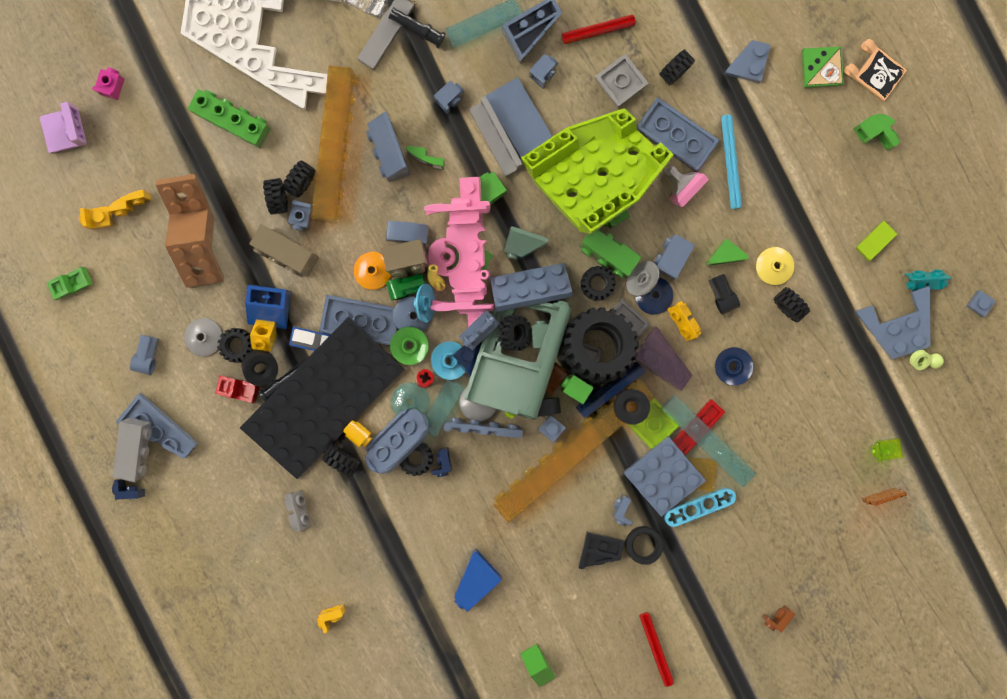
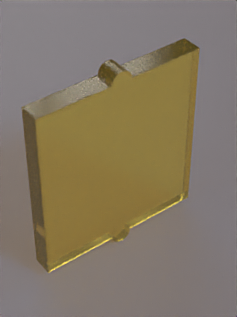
[687,457,717,492]

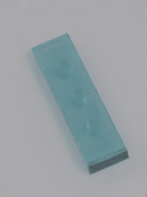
[445,0,522,48]

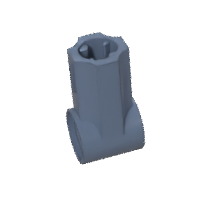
[130,335,159,375]

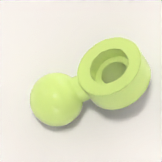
[910,350,944,370]

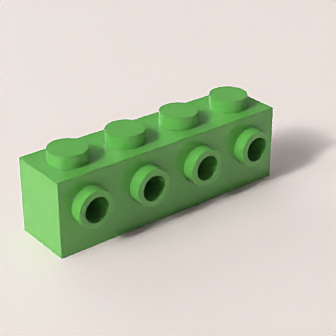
[187,89,270,148]

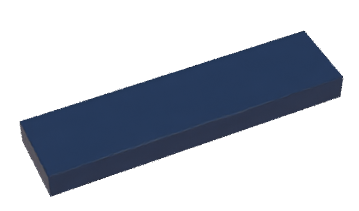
[576,362,646,419]

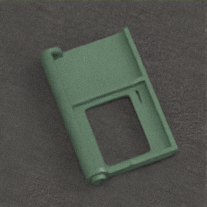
[464,301,572,420]

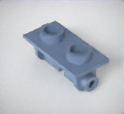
[459,310,500,350]

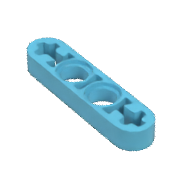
[664,487,736,527]

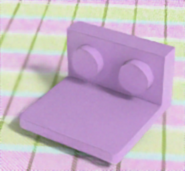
[40,102,87,153]

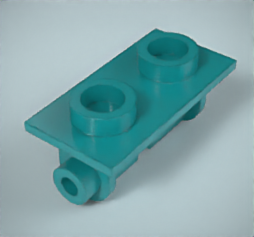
[905,269,951,291]

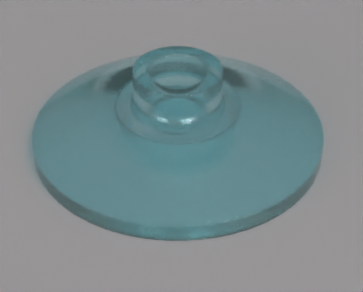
[391,383,429,415]

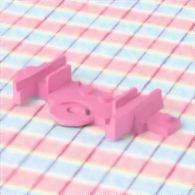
[424,177,495,327]

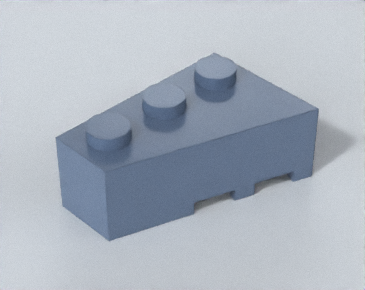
[501,0,562,63]

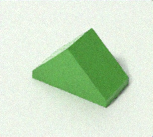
[706,239,749,266]
[520,643,556,687]

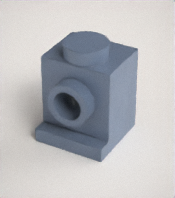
[529,54,558,89]
[434,80,464,115]
[288,200,315,231]

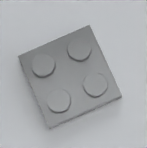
[594,54,649,108]

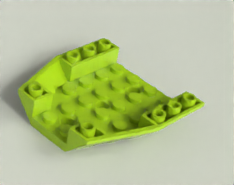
[521,108,673,234]

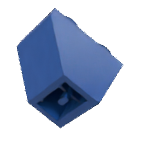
[245,285,291,329]

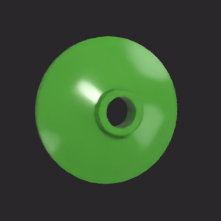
[390,327,429,365]

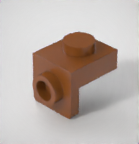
[545,362,568,395]

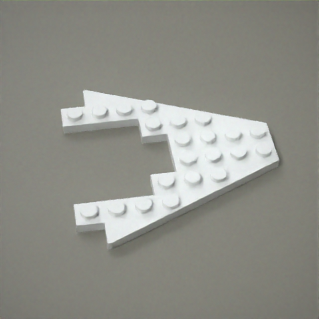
[181,0,342,110]

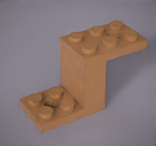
[155,174,224,288]

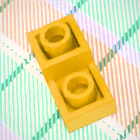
[107,190,151,217]

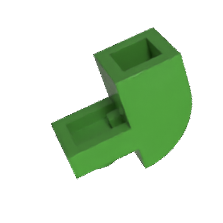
[853,114,900,151]

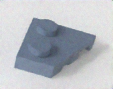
[724,40,770,83]

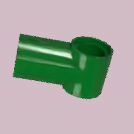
[386,274,425,301]

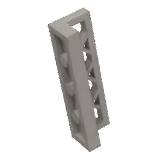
[469,96,522,177]

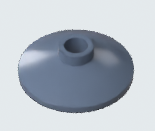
[393,297,430,332]

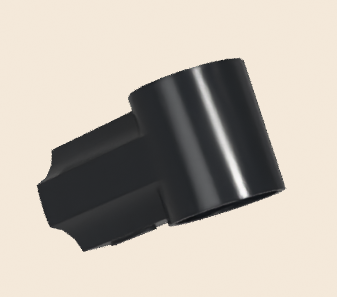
[708,274,740,315]

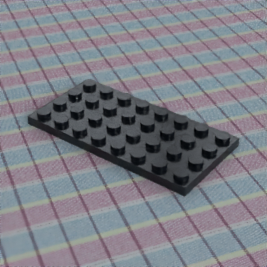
[240,316,404,479]

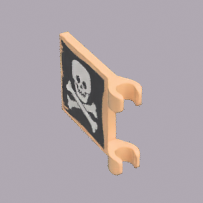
[843,39,907,101]

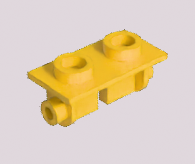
[667,301,701,341]

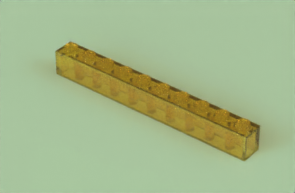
[493,379,655,523]

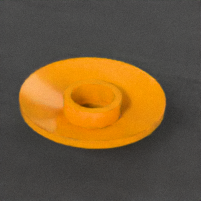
[354,252,391,290]

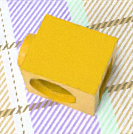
[250,319,277,351]

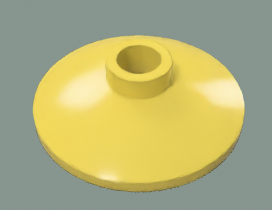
[756,247,794,285]

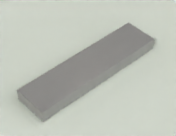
[357,0,414,70]

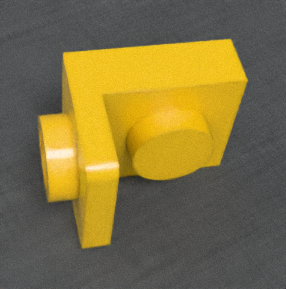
[79,206,113,230]
[317,604,346,634]

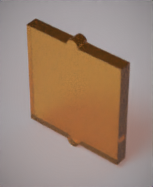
[862,488,907,506]

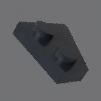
[578,531,625,569]

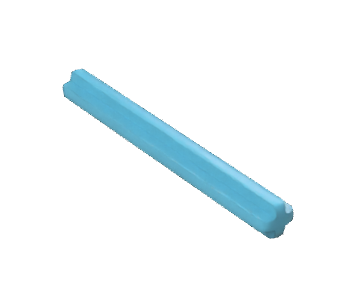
[721,115,742,209]

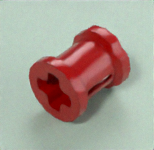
[416,369,434,388]

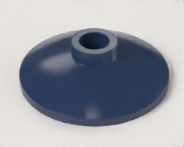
[635,277,673,314]
[715,347,753,386]

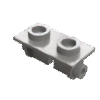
[284,490,311,532]

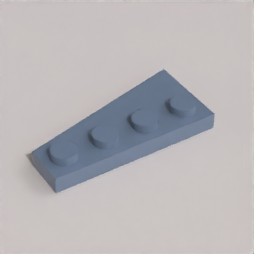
[444,417,523,438]

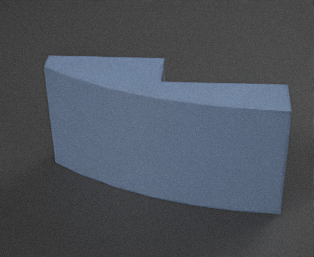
[386,221,428,245]

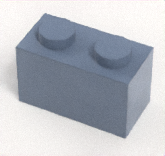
[653,234,695,280]

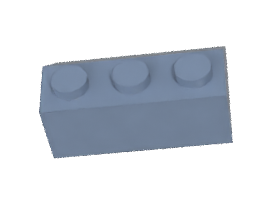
[366,111,410,182]

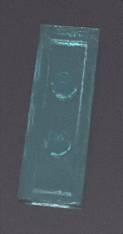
[426,380,465,437]

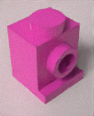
[92,67,125,100]

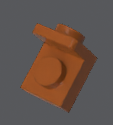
[762,605,795,633]

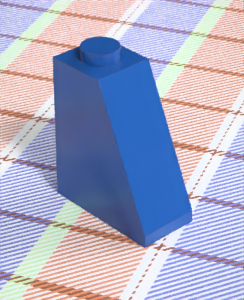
[454,548,502,612]

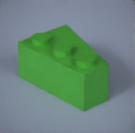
[579,229,641,278]

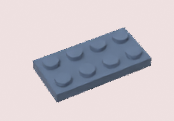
[490,263,573,312]

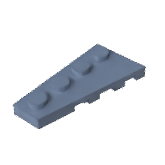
[116,393,199,459]

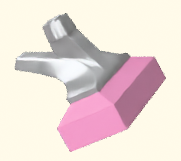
[664,166,709,207]

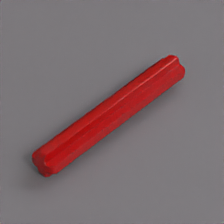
[562,15,636,44]
[639,612,674,687]

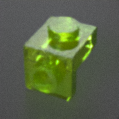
[872,438,904,462]

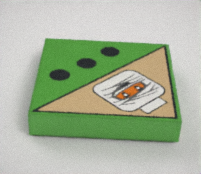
[802,47,844,88]

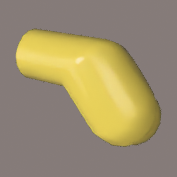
[427,264,446,291]

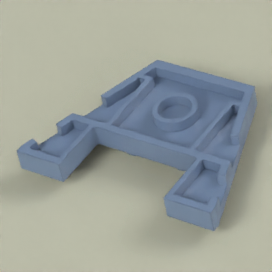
[854,286,930,359]

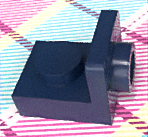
[431,447,452,477]
[112,479,145,500]

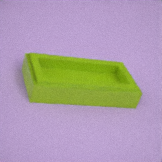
[855,221,897,261]

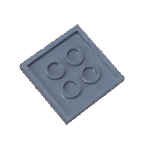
[624,436,706,517]

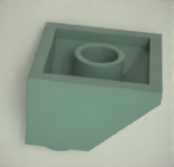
[504,226,548,260]

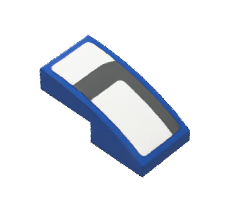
[289,326,329,351]

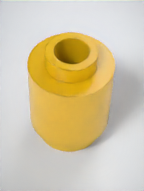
[343,420,372,448]

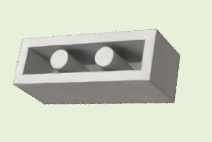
[113,418,152,482]

